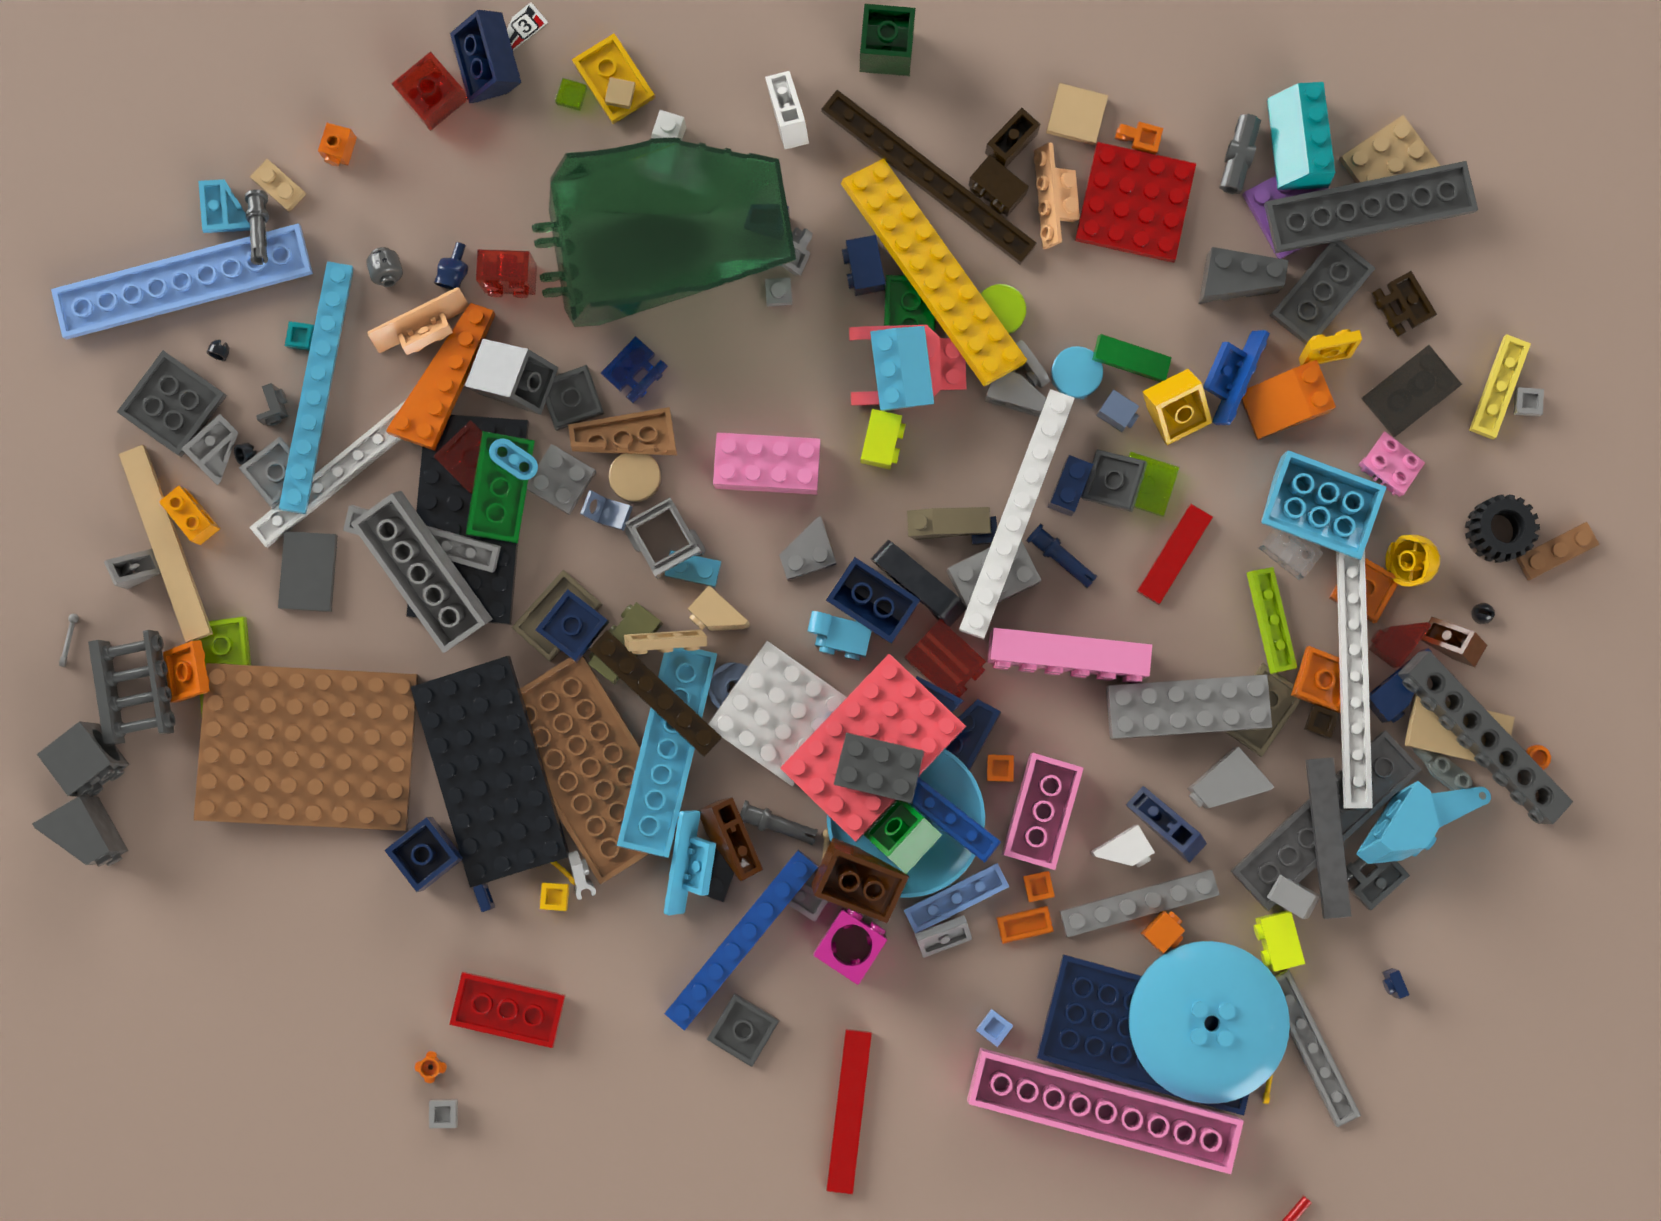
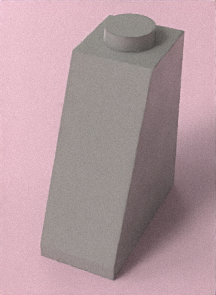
[1187,747,1274,808]

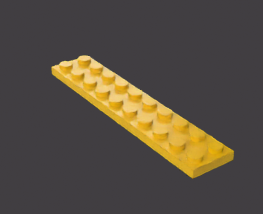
[841,158,1027,387]

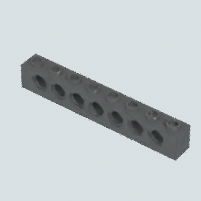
[1398,651,1573,824]

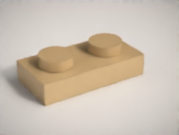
[250,159,306,212]

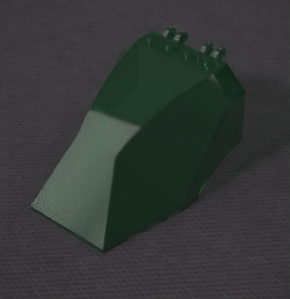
[532,137,796,327]

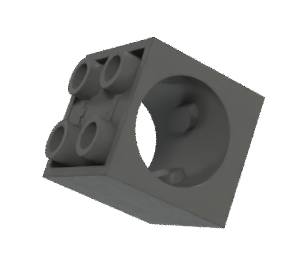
[37,721,129,796]

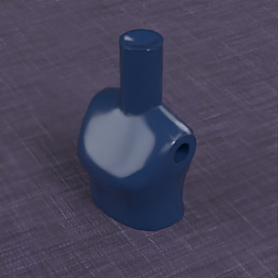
[434,242,468,290]

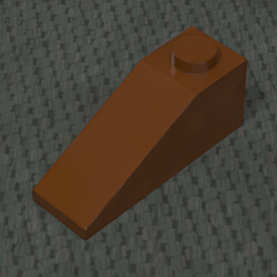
[697,797,763,881]

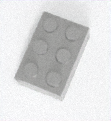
[946,540,1042,610]

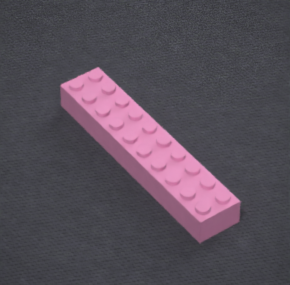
[967,1048,1244,1174]

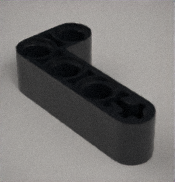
[871,540,966,628]

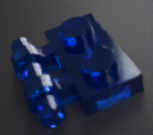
[601,336,668,403]

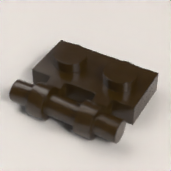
[1372,271,1437,337]

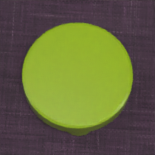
[981,284,1026,335]

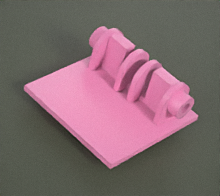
[1358,431,1425,497]

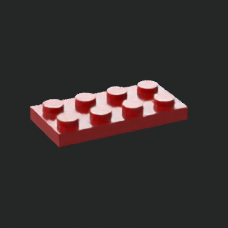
[449,972,566,1048]

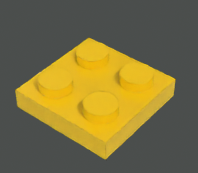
[1299,329,1362,365]

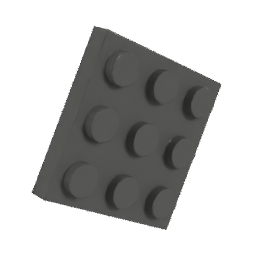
[117,350,227,457]

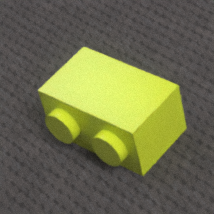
[860,409,906,470]
[1254,910,1305,972]

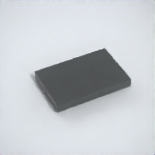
[278,531,338,612]

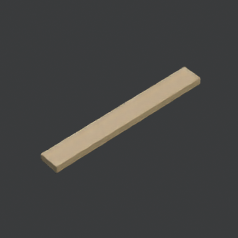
[119,445,213,643]

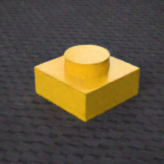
[540,882,569,911]

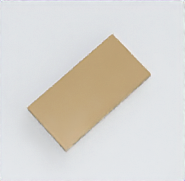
[1404,694,1515,764]

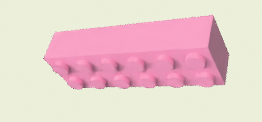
[987,628,1152,684]

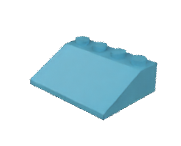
[1261,450,1386,560]

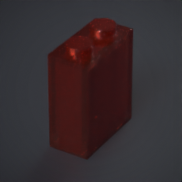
[904,619,986,698]

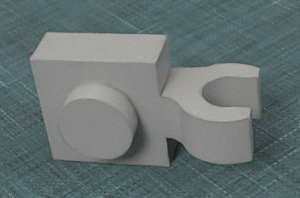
[777,228,813,276]
[568,851,596,900]

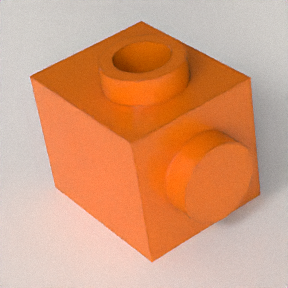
[318,123,357,166]
[1140,911,1185,954]

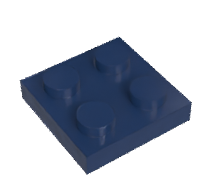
[535,589,609,662]

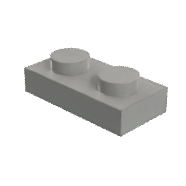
[915,915,973,958]

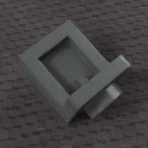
[256,383,288,426]

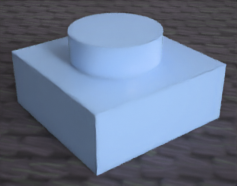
[976,1009,1013,1047]

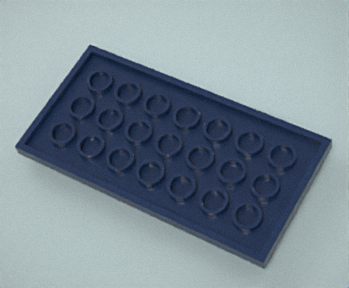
[1036,954,1249,1116]

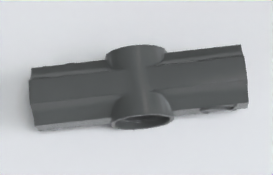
[1219,114,1261,194]

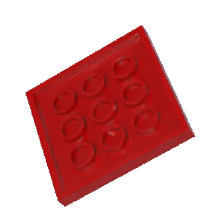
[1075,142,1197,263]

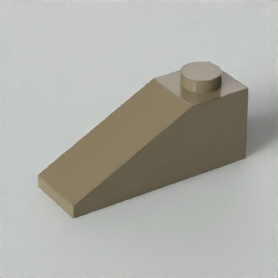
[907,507,991,540]

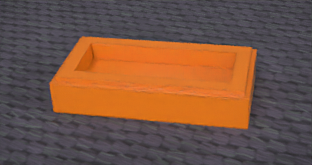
[996,906,1054,944]

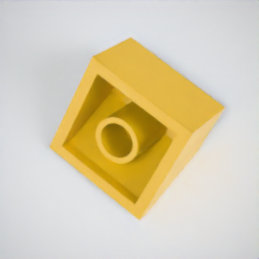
[1142,369,1213,445]

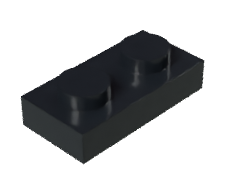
[704,848,734,902]

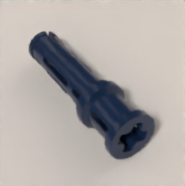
[1026,523,1097,588]

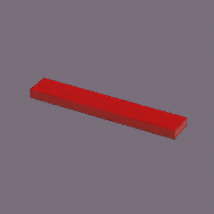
[826,1029,872,1194]

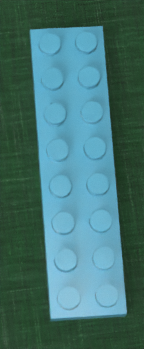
[617,648,717,858]

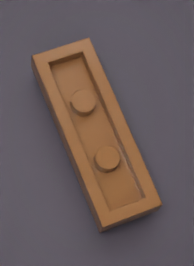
[1516,522,1600,580]

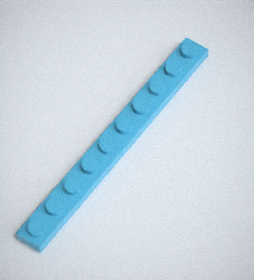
[279,261,354,514]

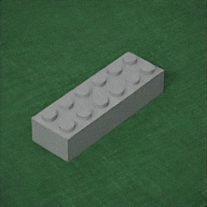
[351,491,493,653]
[1106,675,1272,739]

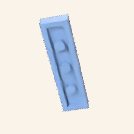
[903,863,1009,933]

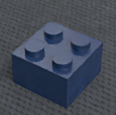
[384,817,463,892]

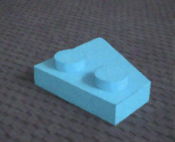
[198,179,250,233]

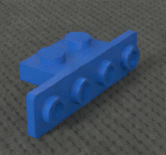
[1203,330,1270,425]

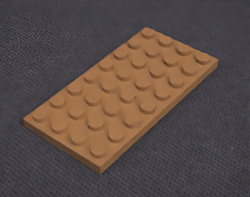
[520,656,680,885]

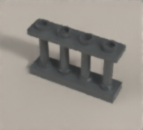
[88,630,176,745]

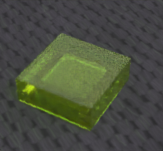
[555,78,587,111]

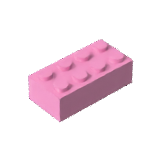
[713,433,821,495]
[1002,753,1084,870]

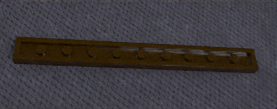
[821,90,1037,265]

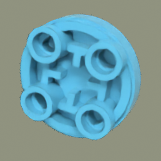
[1051,346,1103,399]

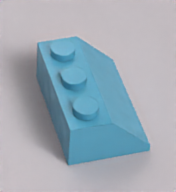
[870,326,934,411]

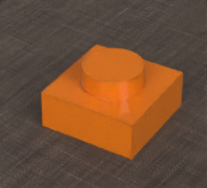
[986,755,1014,782]
[1023,871,1055,902]

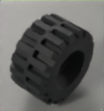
[1465,494,1540,563]

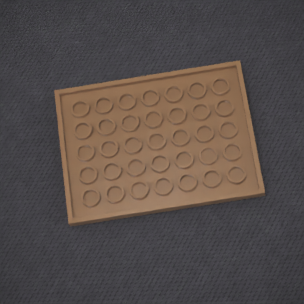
[194,663,418,831]

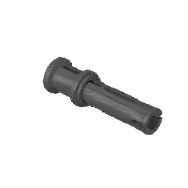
[245,190,269,265]
[740,800,818,846]

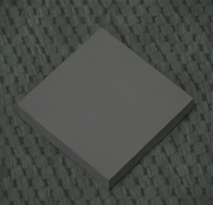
[546,365,604,431]
[1082,449,1147,512]
[707,993,780,1067]

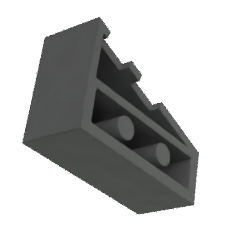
[1199,247,1289,304]

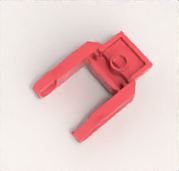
[849,325,966,406]

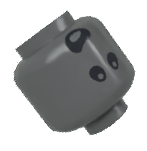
[366,247,403,287]

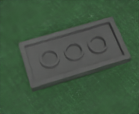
[1270,240,1376,345]

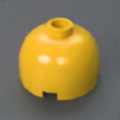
[1385,535,1440,587]

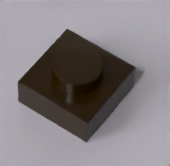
[1304,705,1339,739]

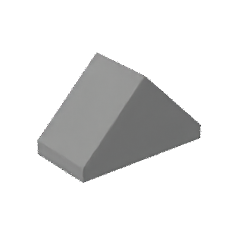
[104,549,161,589]
[1267,874,1321,919]

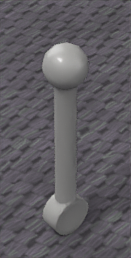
[59,614,79,667]

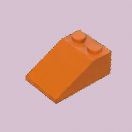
[1241,360,1336,440]

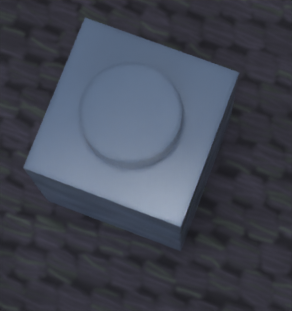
[1096,389,1139,432]

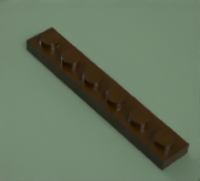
[589,630,722,757]

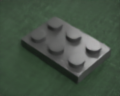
[834,733,925,803]

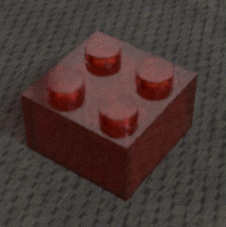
[391,51,469,131]
[476,249,537,298]

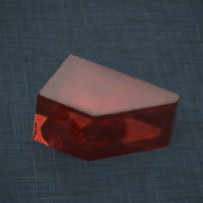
[1369,622,1431,668]

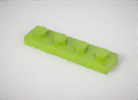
[1246,567,1297,674]

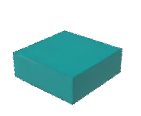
[285,321,314,351]

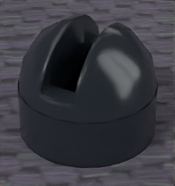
[206,339,230,361]
[234,443,257,465]
[1471,603,1495,624]

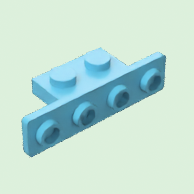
[664,810,716,916]

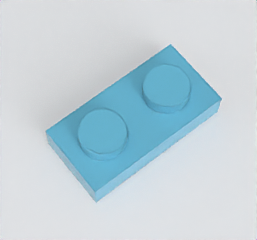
[665,550,721,587]

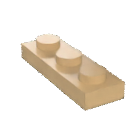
[624,630,707,654]

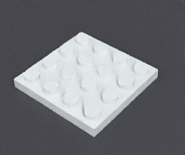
[708,641,847,786]

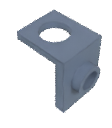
[580,490,633,531]

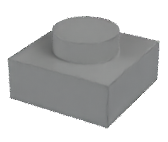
[765,277,792,307]
[1514,387,1544,416]
[429,1099,458,1128]

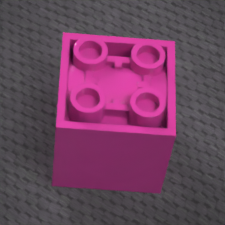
[813,908,887,985]

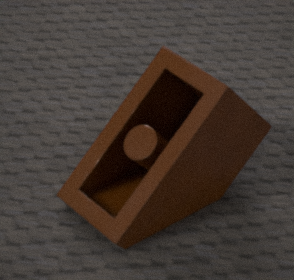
[1419,617,1487,667]

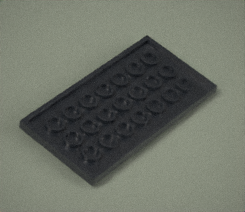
[406,415,529,625]
[410,656,569,888]

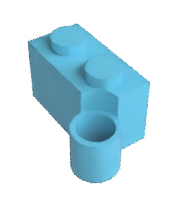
[807,611,872,661]

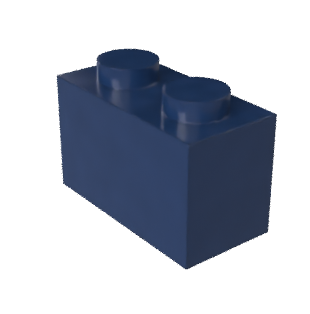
[842,235,885,296]
[1048,455,1093,517]

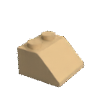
[688,586,750,631]

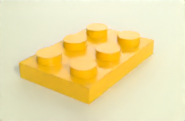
[572,33,655,124]

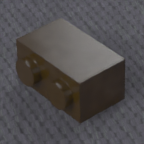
[985,108,1041,167]
[969,154,1029,217]

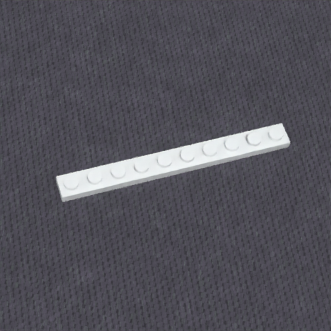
[959,389,1075,640]
[1336,550,1373,809]

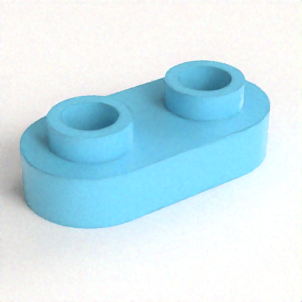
[489,439,538,480]

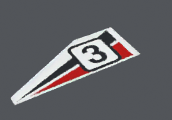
[507,2,548,50]

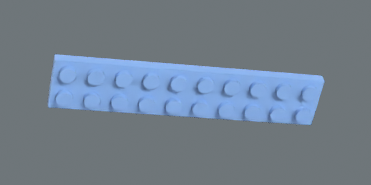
[51,223,313,340]

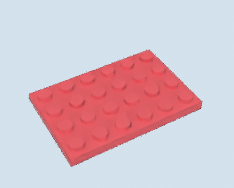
[780,654,966,842]

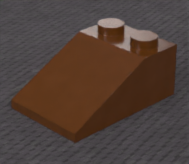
[812,838,909,923]

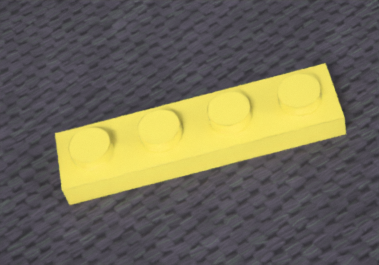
[1469,334,1531,440]

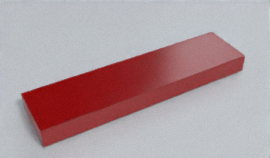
[1136,504,1213,605]

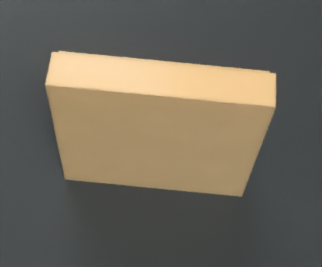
[1046,83,1108,146]

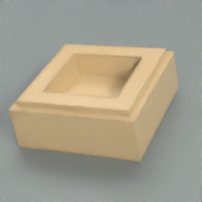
[605,77,636,109]

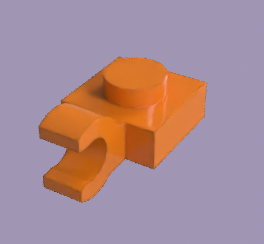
[1115,121,1163,154]

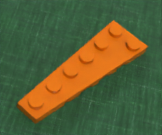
[386,303,496,451]

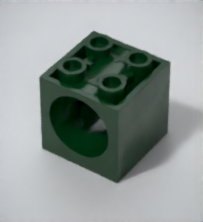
[859,4,916,76]

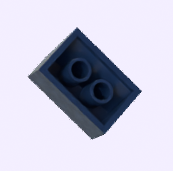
[450,10,522,103]
[826,557,920,644]

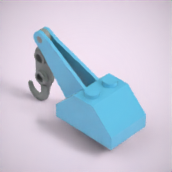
[1356,748,1491,864]

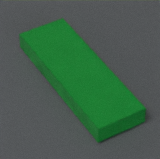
[1092,334,1172,382]

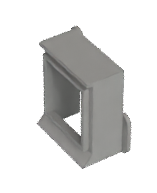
[625,497,705,579]

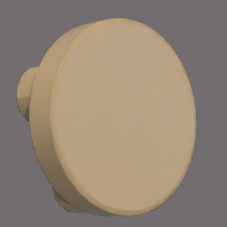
[609,453,661,502]

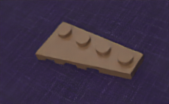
[568,407,677,456]

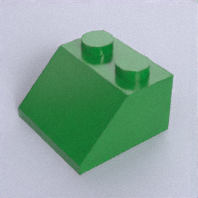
[864,800,942,874]

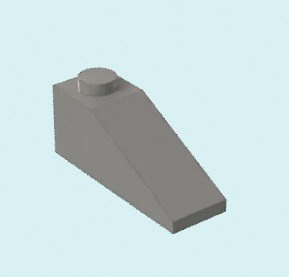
[985,370,1047,417]

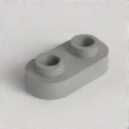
[1016,340,1050,388]

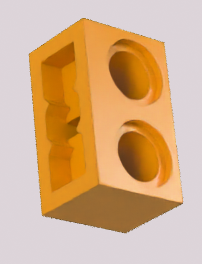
[159,485,220,545]

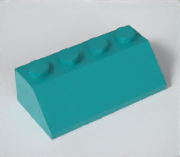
[1267,82,1335,190]

